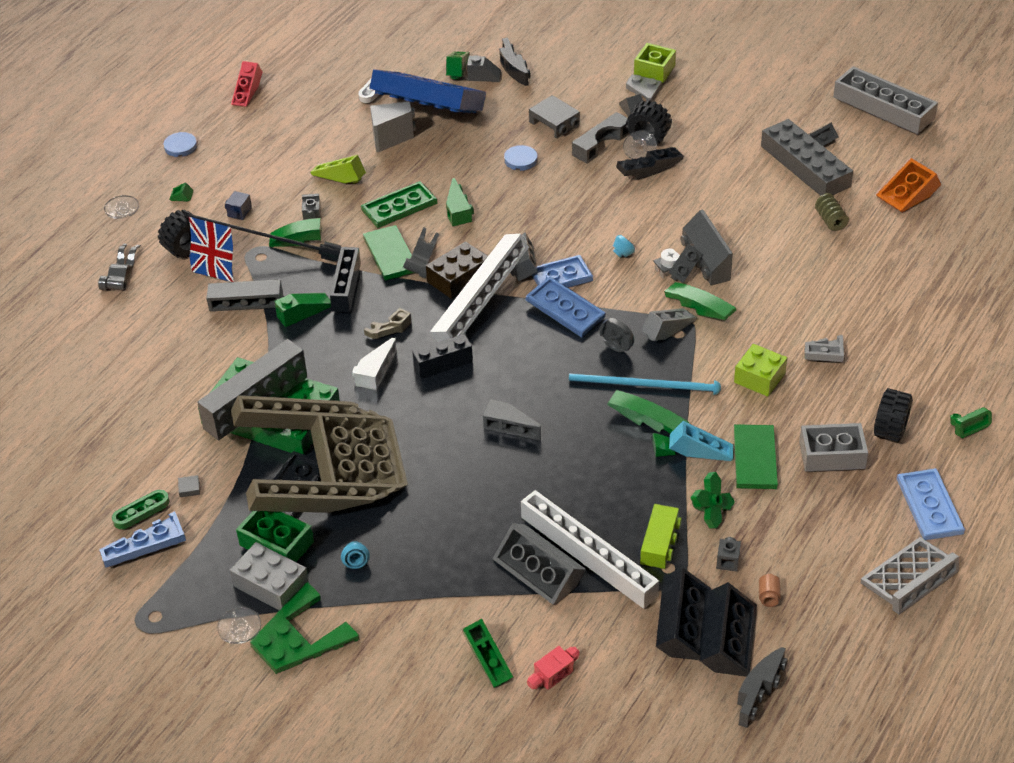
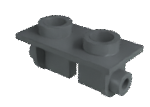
[668,243,702,283]

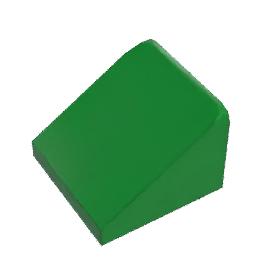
[170,183,194,202]
[652,433,675,457]

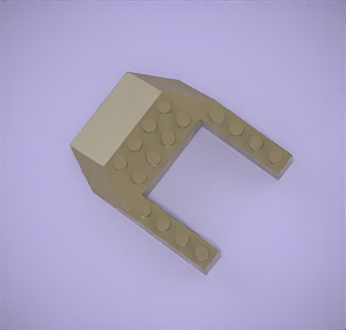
[231,395,408,513]

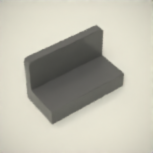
[808,122,838,146]

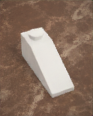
[352,338,397,390]

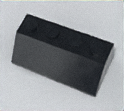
[656,567,711,660]
[700,582,757,677]

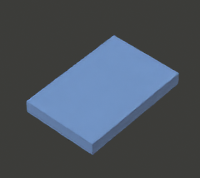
[532,255,593,288]

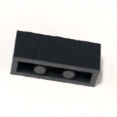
[412,334,473,379]

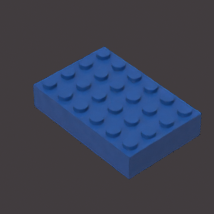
[369,69,486,113]

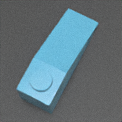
[669,421,733,461]

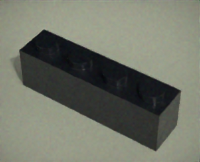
[330,247,361,312]

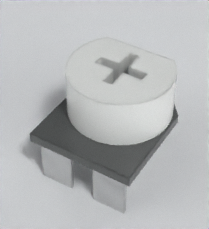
[653,249,680,279]

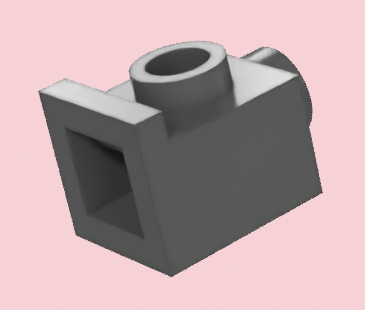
[302,194,321,220]
[716,537,741,572]

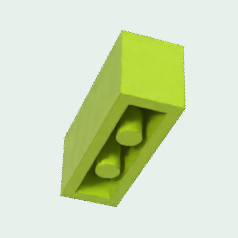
[640,504,682,569]

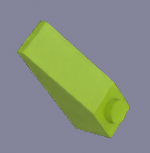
[310,155,366,183]

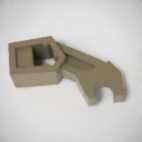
[364,308,412,339]

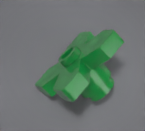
[690,472,735,529]

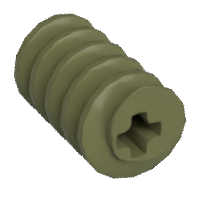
[815,193,849,231]

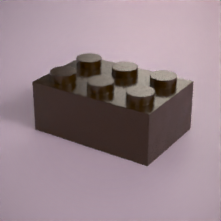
[426,241,488,298]

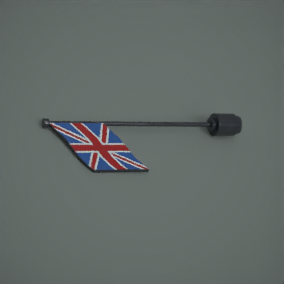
[185,211,342,282]

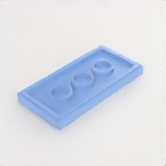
[897,468,965,540]

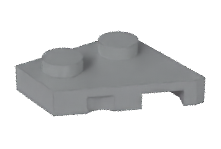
[626,74,662,102]
[804,335,844,362]

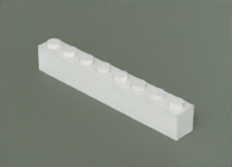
[430,234,529,343]
[521,490,659,609]

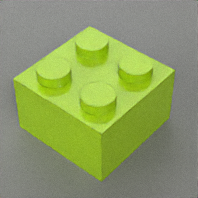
[634,43,676,83]
[734,344,788,397]

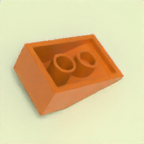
[876,158,941,213]

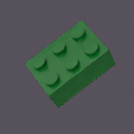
[236,511,314,562]

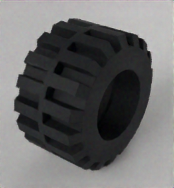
[626,100,672,146]
[158,209,193,258]
[874,388,913,442]

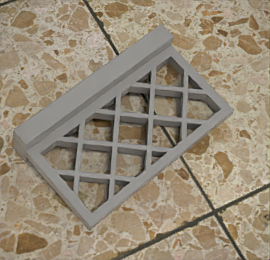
[861,537,959,614]

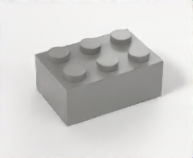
[799,423,868,472]
[230,542,309,610]

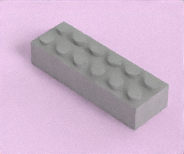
[833,66,938,134]

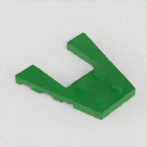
[250,582,360,674]

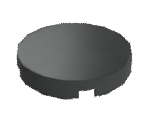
[599,318,634,352]

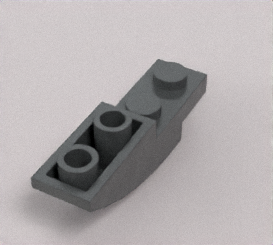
[737,647,788,728]

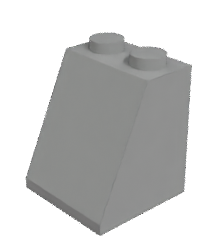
[370,101,416,152]

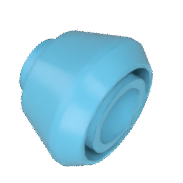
[613,235,635,258]
[341,541,370,569]

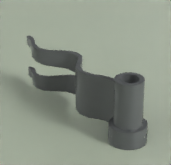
[403,227,439,279]
[98,244,141,290]

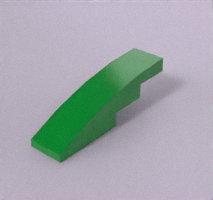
[664,282,736,320]
[607,390,689,434]

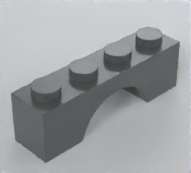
[572,112,629,164]

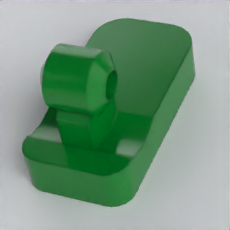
[950,407,992,438]

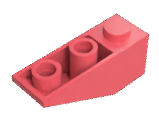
[231,61,263,107]

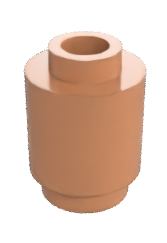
[759,574,781,607]

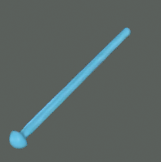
[569,374,721,395]

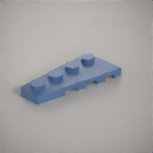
[99,511,186,568]

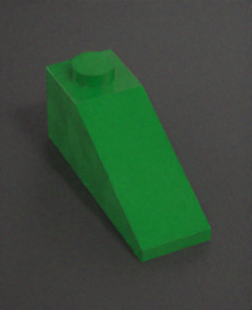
[446,51,470,79]
[274,293,331,327]
[462,618,513,688]

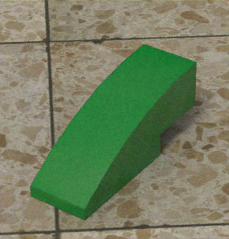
[269,218,322,247]

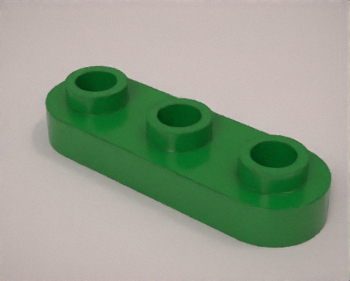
[112,490,170,529]

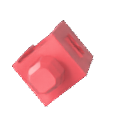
[527,646,580,690]

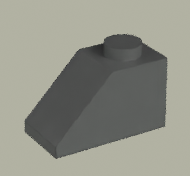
[467,55,501,82]

